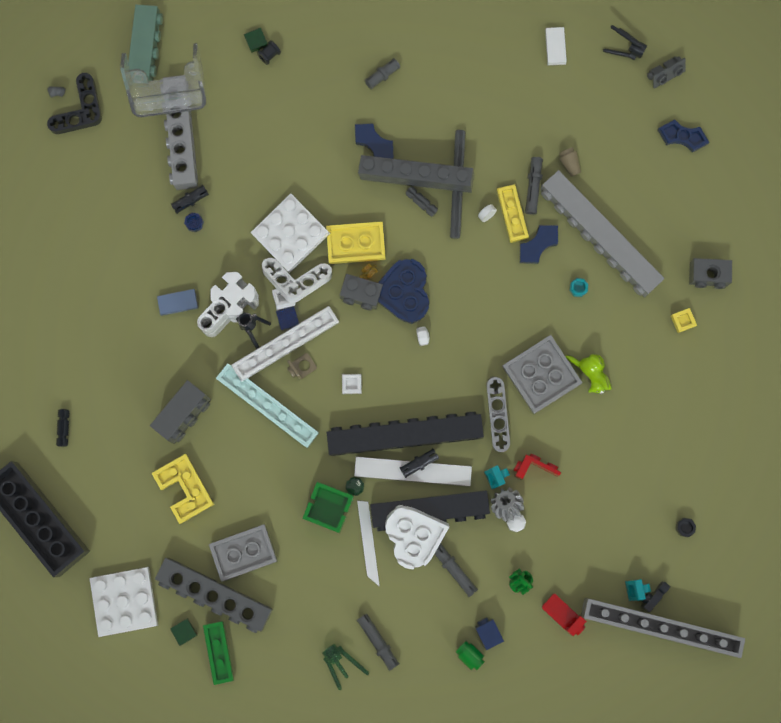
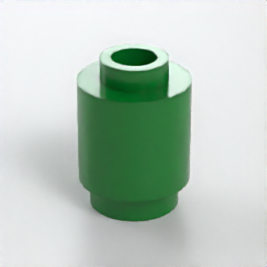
[456,641,485,670]

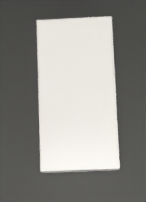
[545,27,567,65]

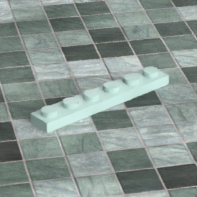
[216,363,319,448]

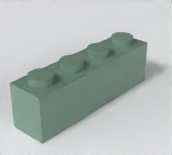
[127,4,163,83]

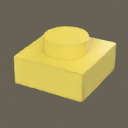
[671,308,697,333]

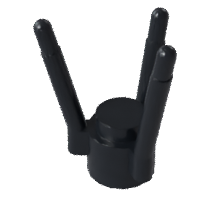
[603,25,647,60]
[236,313,271,349]

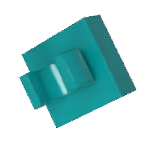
[484,465,510,489]
[625,579,651,601]

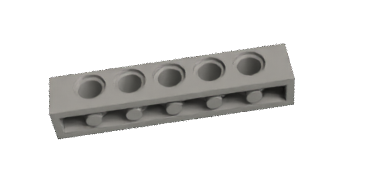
[160,75,199,190]

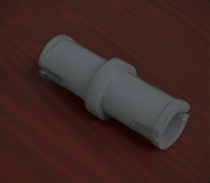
[364,58,400,89]

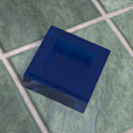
[276,306,299,330]

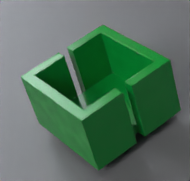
[302,482,354,533]

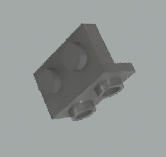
[340,274,383,311]

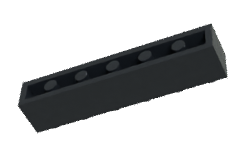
[370,490,490,532]

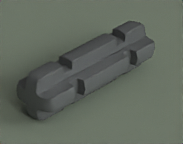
[406,186,438,217]

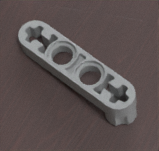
[486,376,510,452]

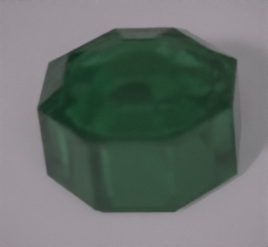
[346,477,364,496]

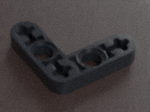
[47,73,102,134]

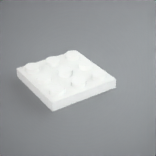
[251,194,330,273]
[90,567,158,637]

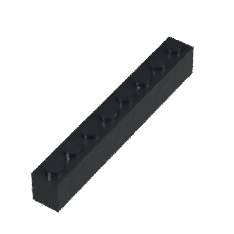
[326,412,484,456]

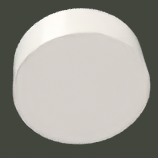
[478,204,497,222]

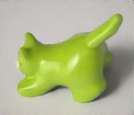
[565,354,612,394]

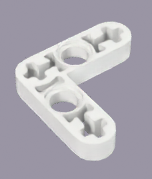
[262,258,332,303]

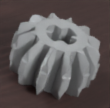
[491,487,524,522]

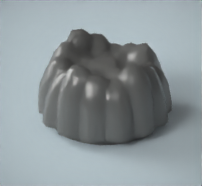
[47,86,66,98]

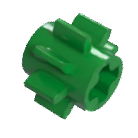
[509,569,533,595]

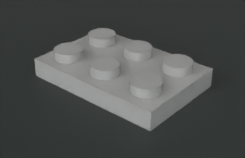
[209,524,278,582]

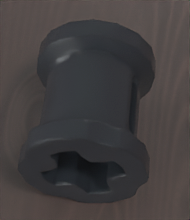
[257,40,281,65]

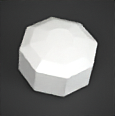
[416,326,430,346]
[506,514,526,532]

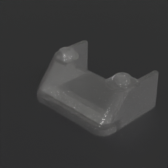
[120,43,206,117]

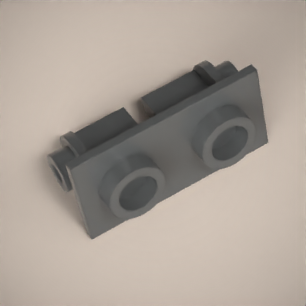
[647,56,686,89]

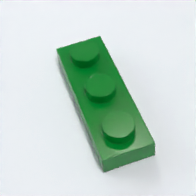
[203,621,234,685]

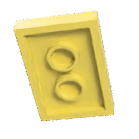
[326,221,386,264]

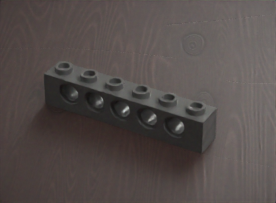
[155,558,273,633]

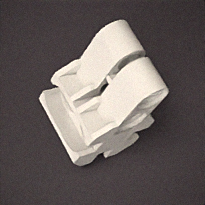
[197,272,259,337]

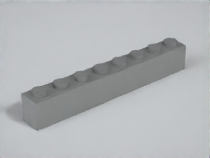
[540,170,665,298]
[581,598,745,658]

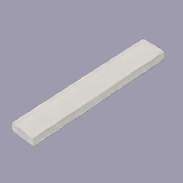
[231,306,339,382]
[354,457,472,486]

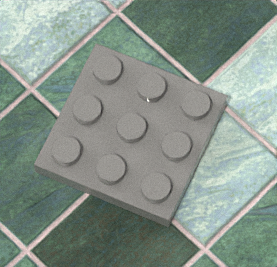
[502,335,582,414]

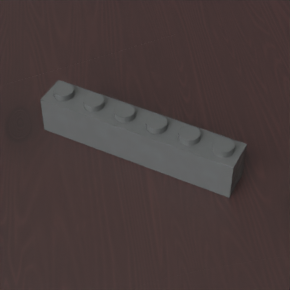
[358,155,474,193]

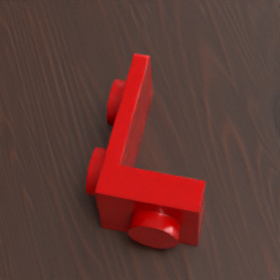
[513,454,561,480]
[542,594,587,636]

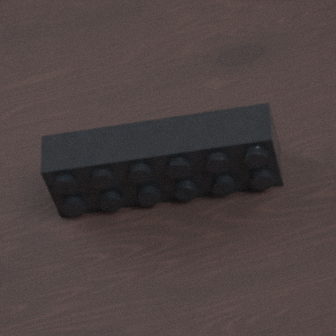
[0,461,90,578]

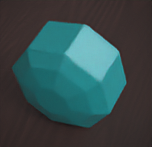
[569,278,589,297]

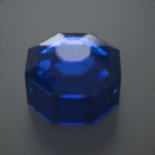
[184,213,204,232]

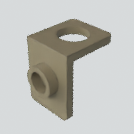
[287,353,317,380]

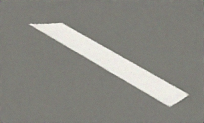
[357,501,380,587]

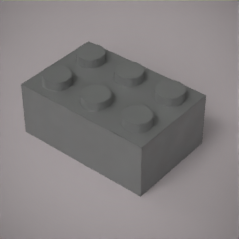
[150,380,211,444]

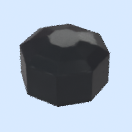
[676,518,696,537]

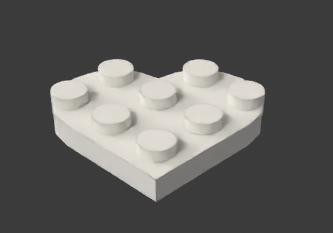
[385,505,449,569]

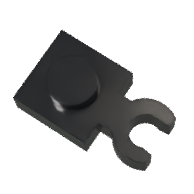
[640,581,671,612]

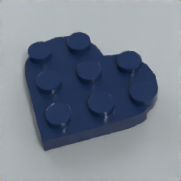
[378,259,429,324]

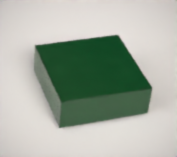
[244,28,268,53]
[170,618,198,646]

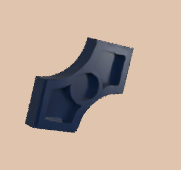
[658,120,710,153]
[355,124,394,159]
[520,225,558,264]

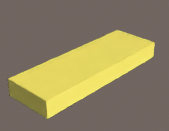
[496,184,529,243]

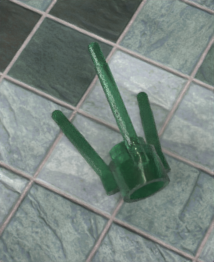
[322,644,369,690]

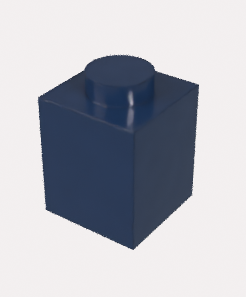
[474,617,504,650]

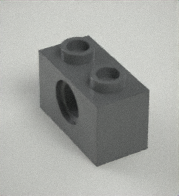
[689,258,732,289]

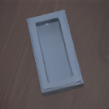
[157,289,198,316]

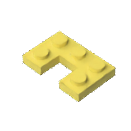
[152,454,215,524]

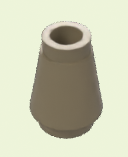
[559,147,581,177]

